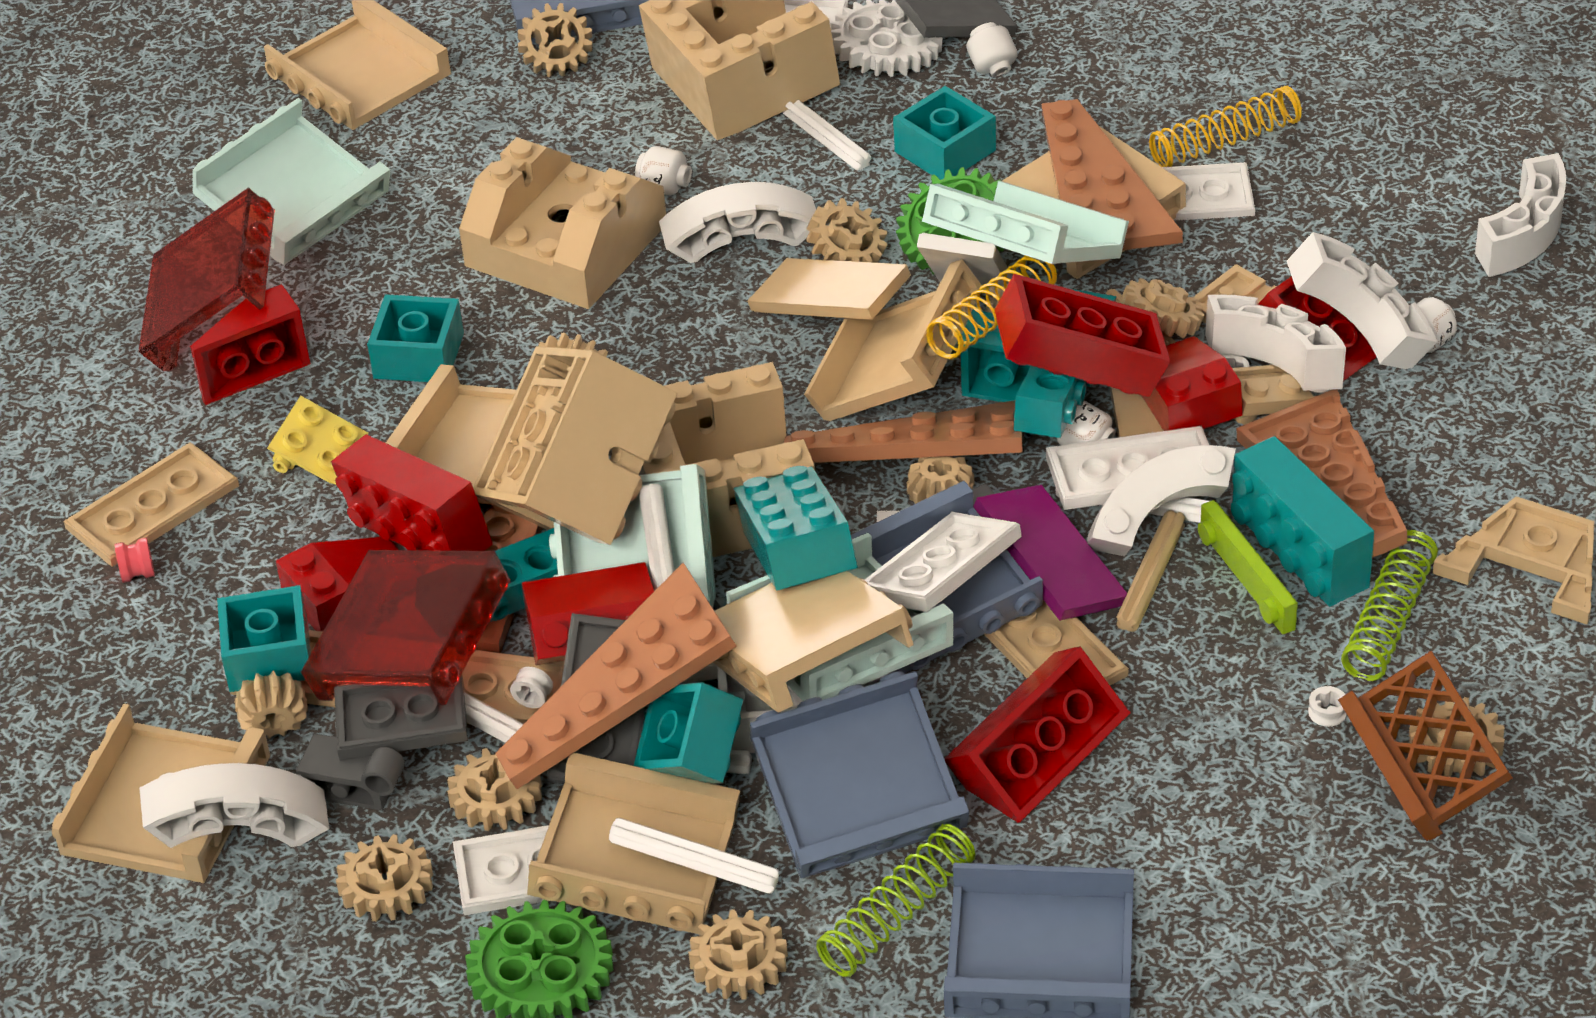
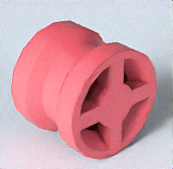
[114,537,155,583]

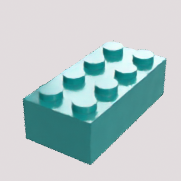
[1231,436,1374,607]
[733,466,858,591]

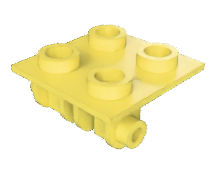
[267,396,369,484]

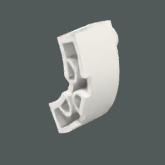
[1475,153,1566,277]
[659,182,816,263]
[1287,232,1437,369]
[1205,295,1346,393]
[1086,445,1236,556]
[139,763,329,848]

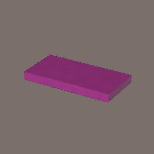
[973,485,1127,621]

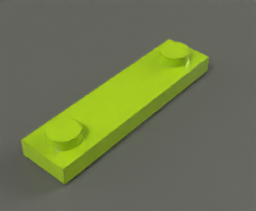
[1198,500,1298,635]

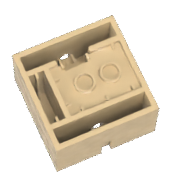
[639,0,840,140]
[473,346,678,545]
[639,362,815,557]

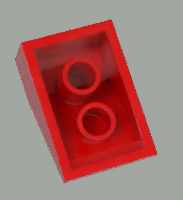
[1258,276,1376,382]
[190,284,311,405]
[1141,336,1242,431]
[275,537,424,633]

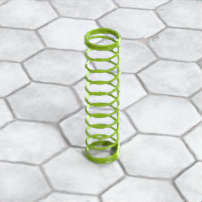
[1341,530,1438,681]
[816,824,976,977]

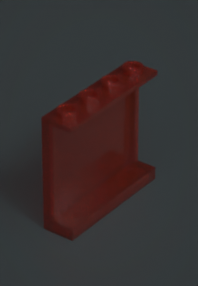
[138,187,275,371]
[301,550,510,705]

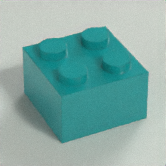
[893,86,996,180]
[367,294,464,382]
[960,310,1031,402]
[217,585,314,692]
[633,682,744,783]

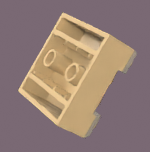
[459,137,666,309]

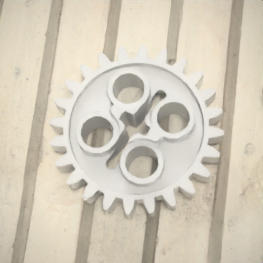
[831,0,943,77]

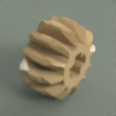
[906,456,974,504]
[234,670,308,739]

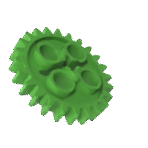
[896,167,1004,275]
[465,899,614,1018]

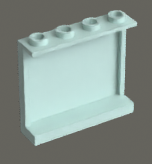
[193,98,390,265]
[922,181,1129,264]
[549,464,716,608]
[726,533,953,701]

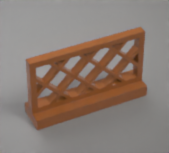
[1338,651,1513,841]

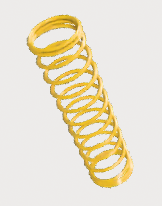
[1149,86,1302,167]
[926,255,1057,360]

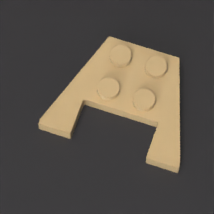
[1433,496,1594,625]

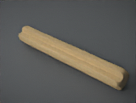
[1117,510,1185,632]

